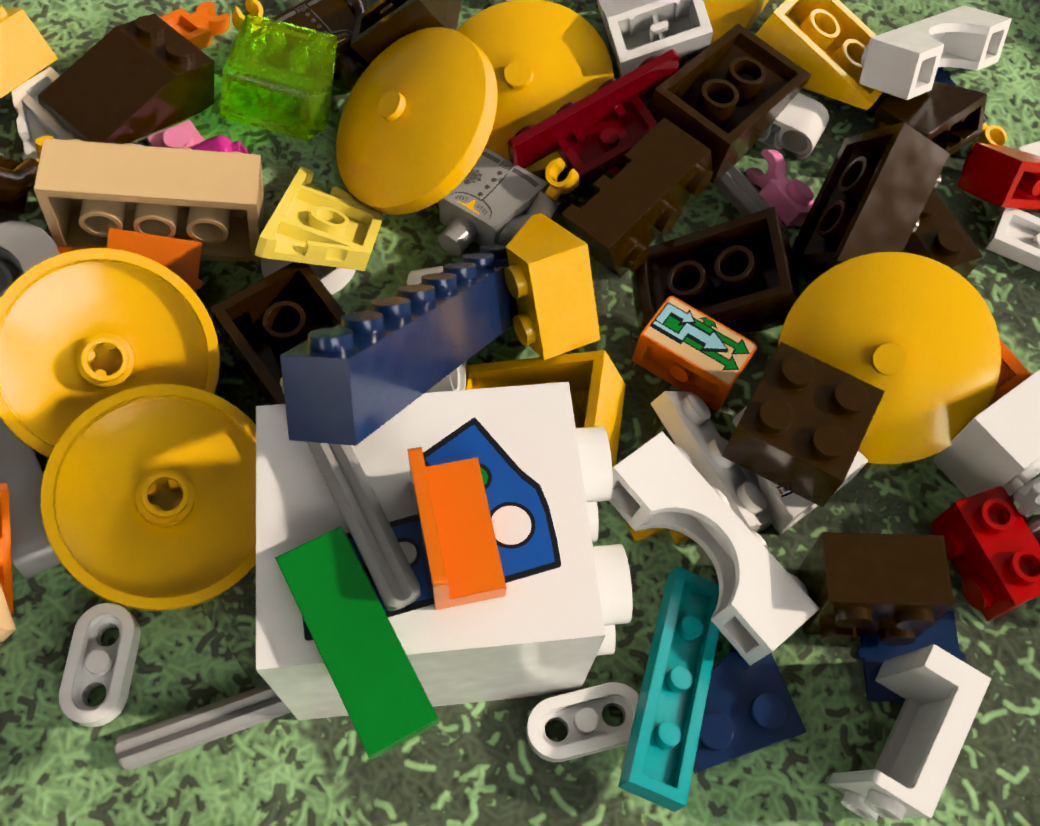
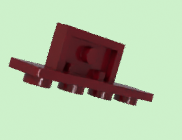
[507,49,679,186]

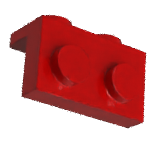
[931,486,1040,622]

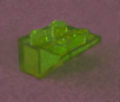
[220,14,337,141]

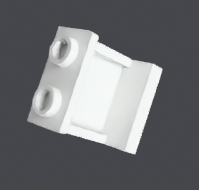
[828,644,991,823]

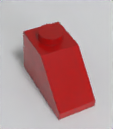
[956,142,1040,210]

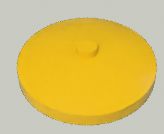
[457,0,614,178]
[336,27,498,215]
[0,248,220,458]
[778,252,1001,464]
[40,384,256,611]

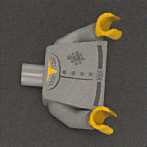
[437,147,580,257]

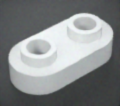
[59,603,141,727]
[526,682,639,762]

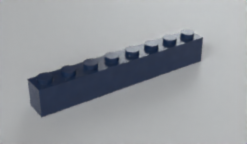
[280,244,518,446]

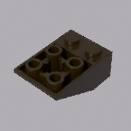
[350,0,461,65]

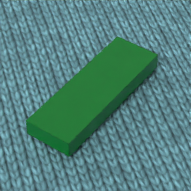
[275,526,439,761]

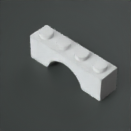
[859,5,1012,100]
[609,431,820,665]

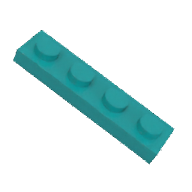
[618,566,720,812]

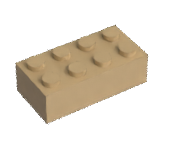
[34,138,265,261]

